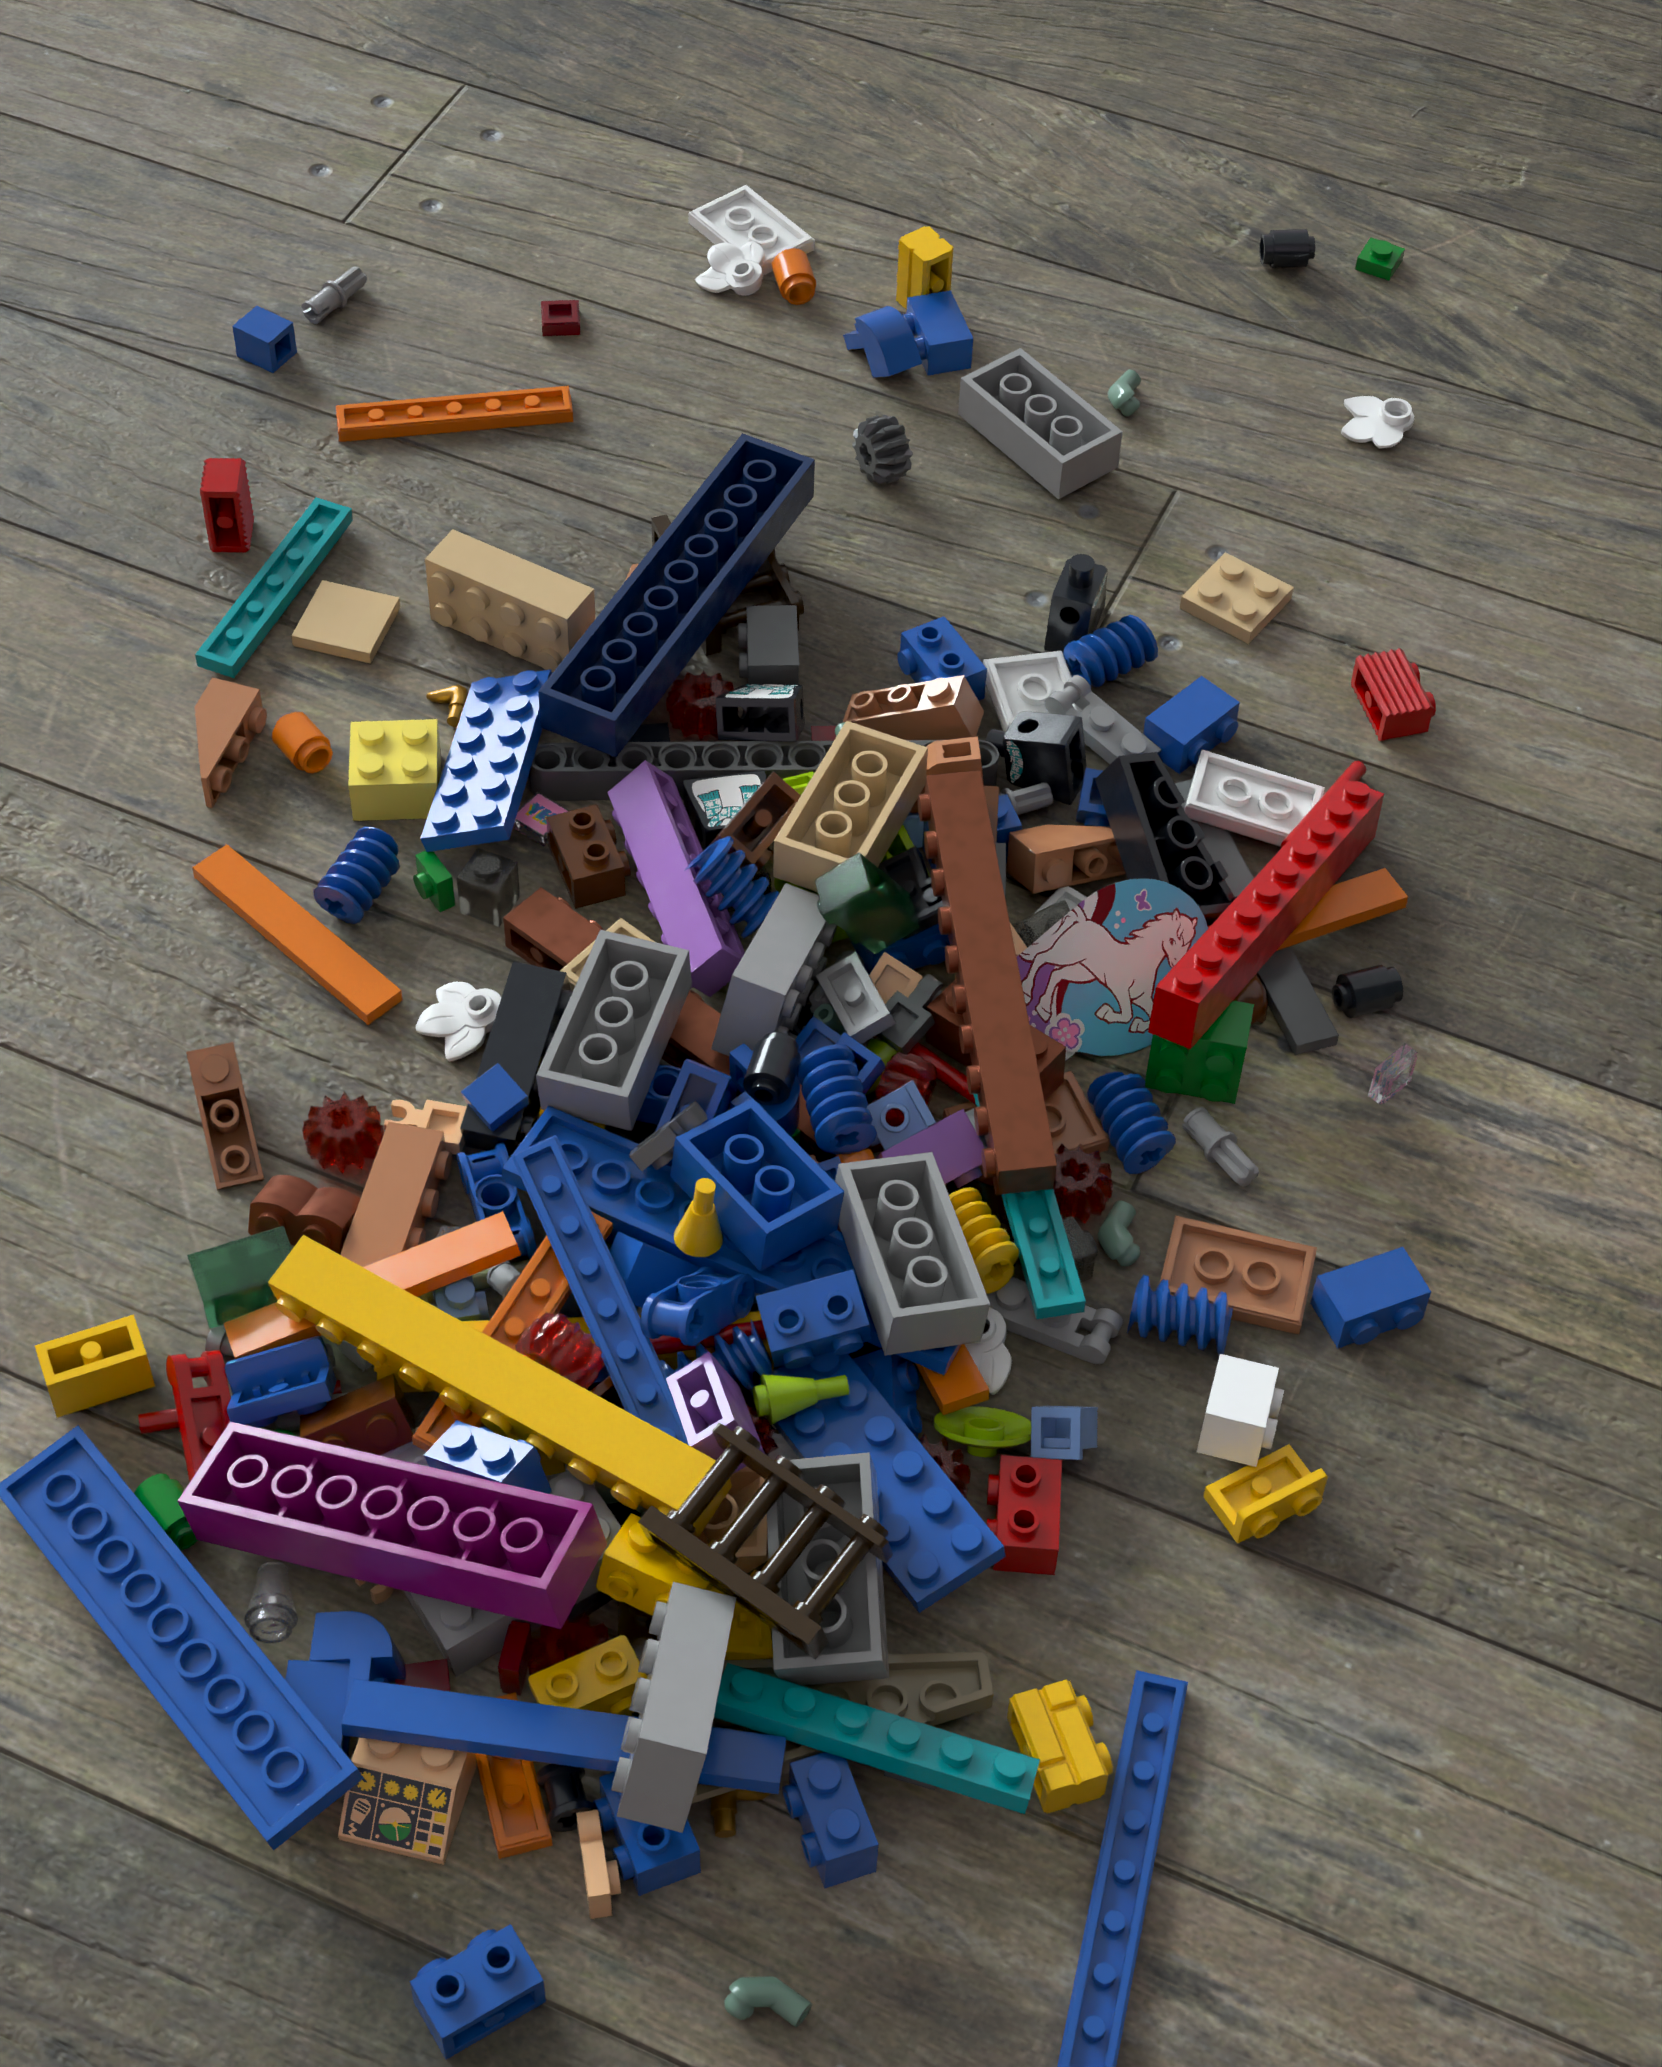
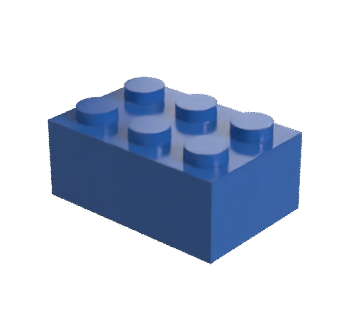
[670,1098,844,1272]

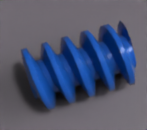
[1063,615,1158,687]
[313,826,400,924]
[684,836,779,939]
[796,1044,877,1154]
[1087,1071,1176,1174]
[1127,1275,1234,1354]
[660,1319,773,1390]

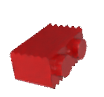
[200,458,254,553]
[1351,648,1436,741]

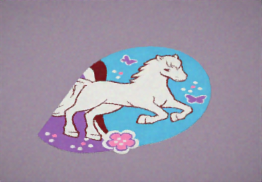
[1017,878,1208,1056]

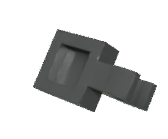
[876,974,943,1056]

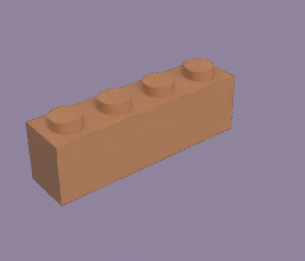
[340,1122,452,1267]

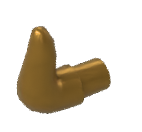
[426,685,469,728]
[711,1789,770,1838]

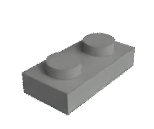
[816,952,896,1044]

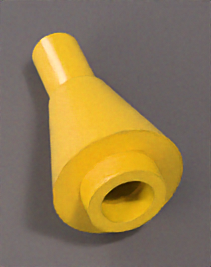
[674,1178,723,1257]

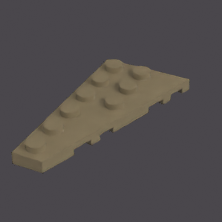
[692,1651,994,1804]

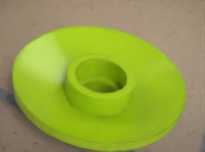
[934,1406,1031,1457]

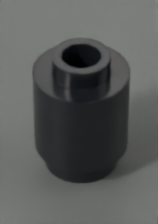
[1259,229,1315,268]
[1332,965,1403,1018]
[743,1032,801,1105]

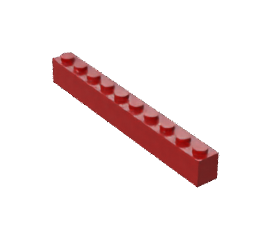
[1148,779,1384,1049]

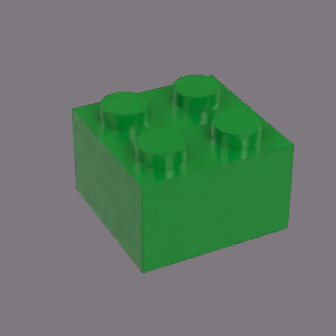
[1145,1001,1254,1104]

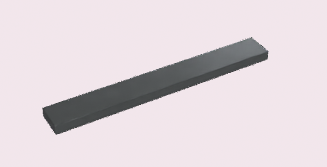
[1175,779,1339,1055]

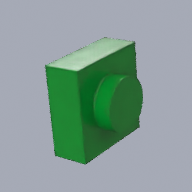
[1355,237,1405,281]
[413,850,455,912]

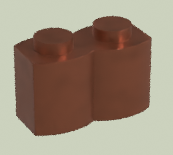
[248,1175,360,1255]

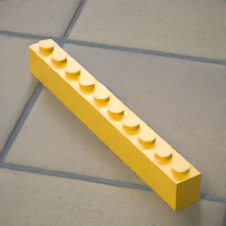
[268,1235,732,1537]

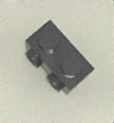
[738,605,799,684]

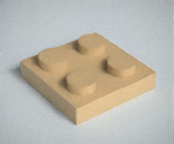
[1180,552,1294,644]

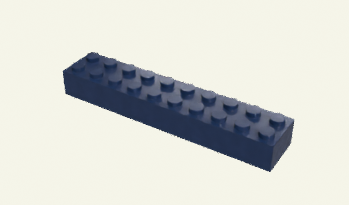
[538,433,815,757]

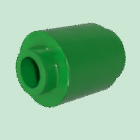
[134,1473,198,1551]

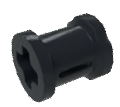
[536,1764,595,1832]

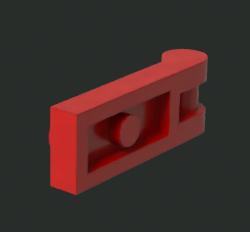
[166,1350,231,1482]

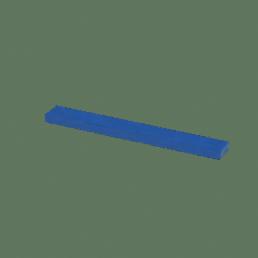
[511,1135,689,1445]
[1057,1670,1188,2067]
[341,1679,787,1794]

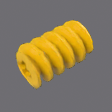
[949,1187,1019,1294]

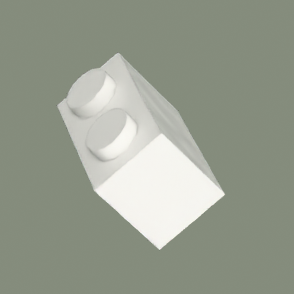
[1197,1354,1284,1467]

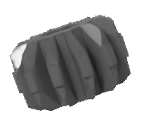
[852,415,913,484]

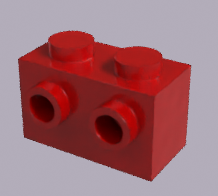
[986,1455,1062,1575]

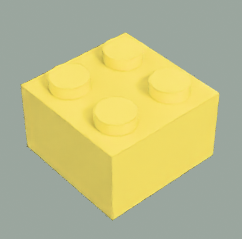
[348,719,441,821]

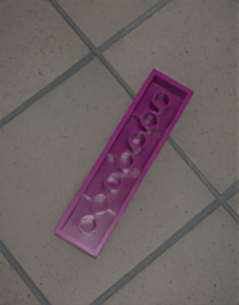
[178,1422,607,1629]

